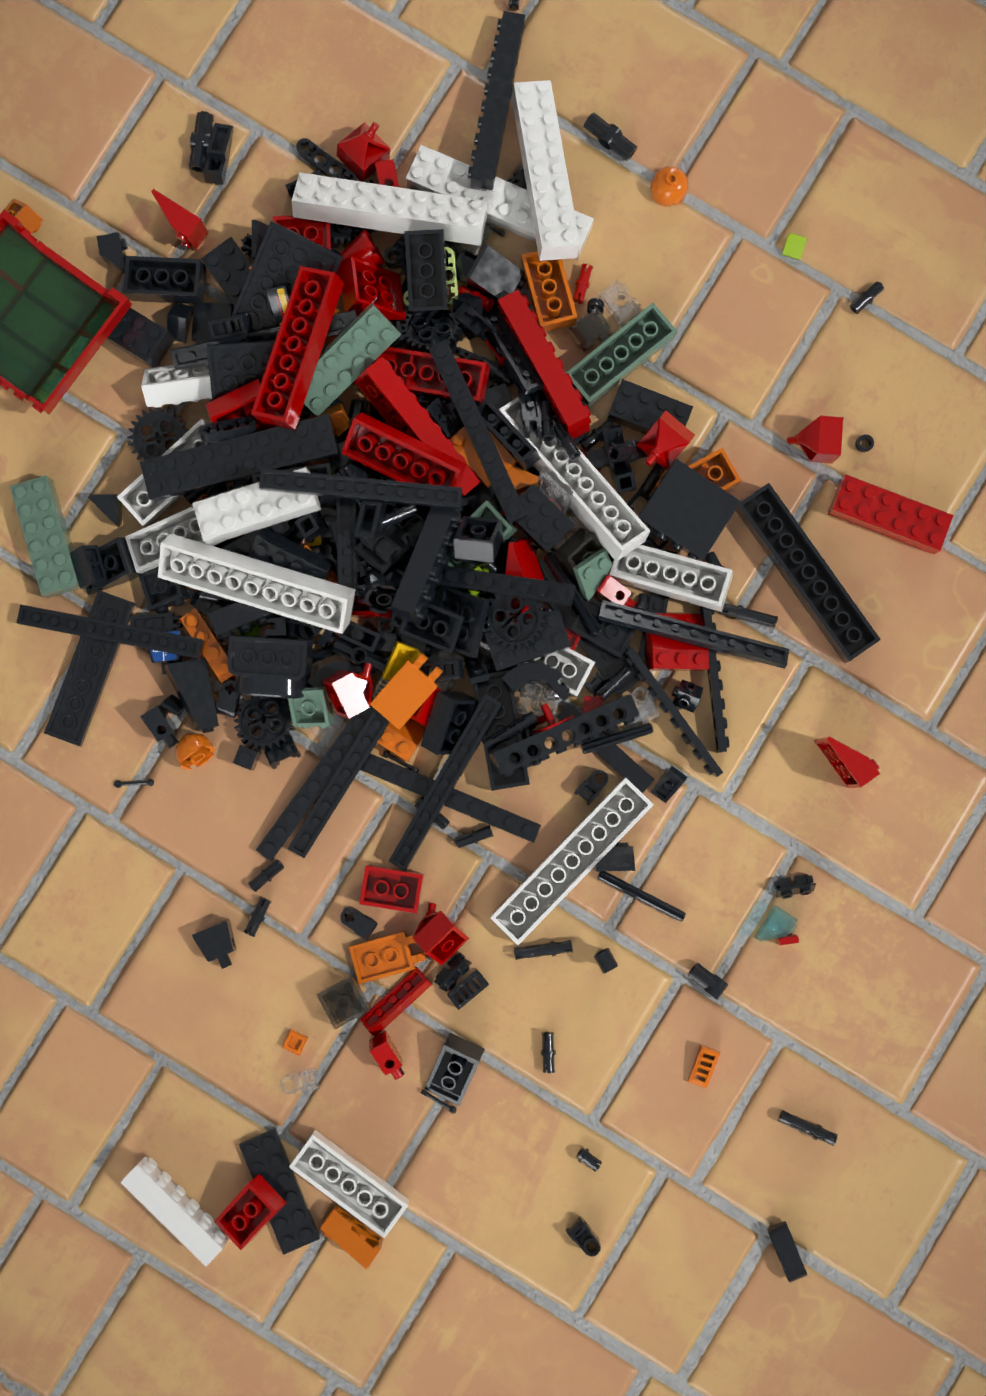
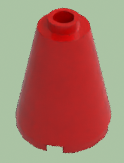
[336,230,385,277]

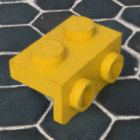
[382,641,421,681]

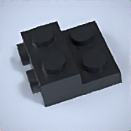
[139,566,190,614]

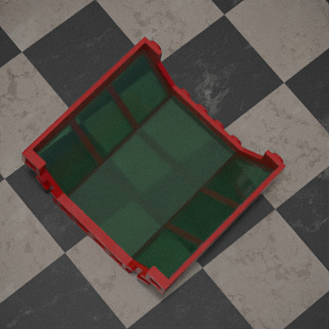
[0,210,132,415]

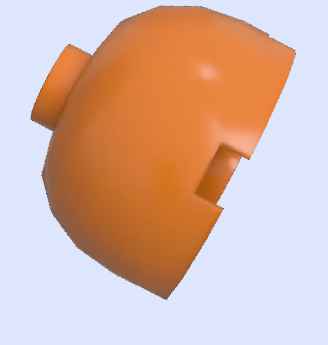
[650,166,688,207]
[176,733,216,770]

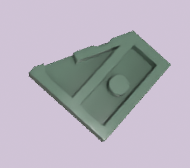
[573,548,612,600]

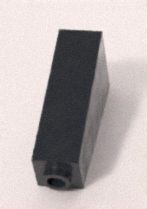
[164,658,219,733]

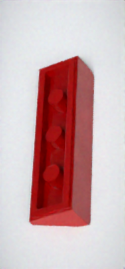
[360,967,432,1036]

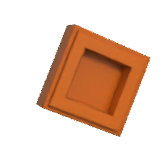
[282,1029,308,1056]

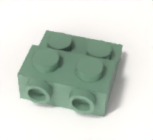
[288,687,335,729]

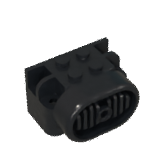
[228,635,316,699]

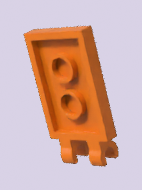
[370,653,443,730]
[349,931,427,984]

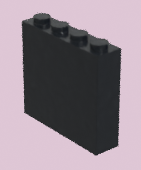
[638,459,741,561]

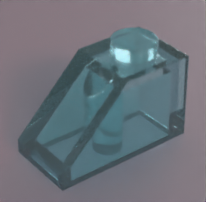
[754,906,797,941]

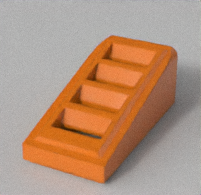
[688,1044,720,1089]

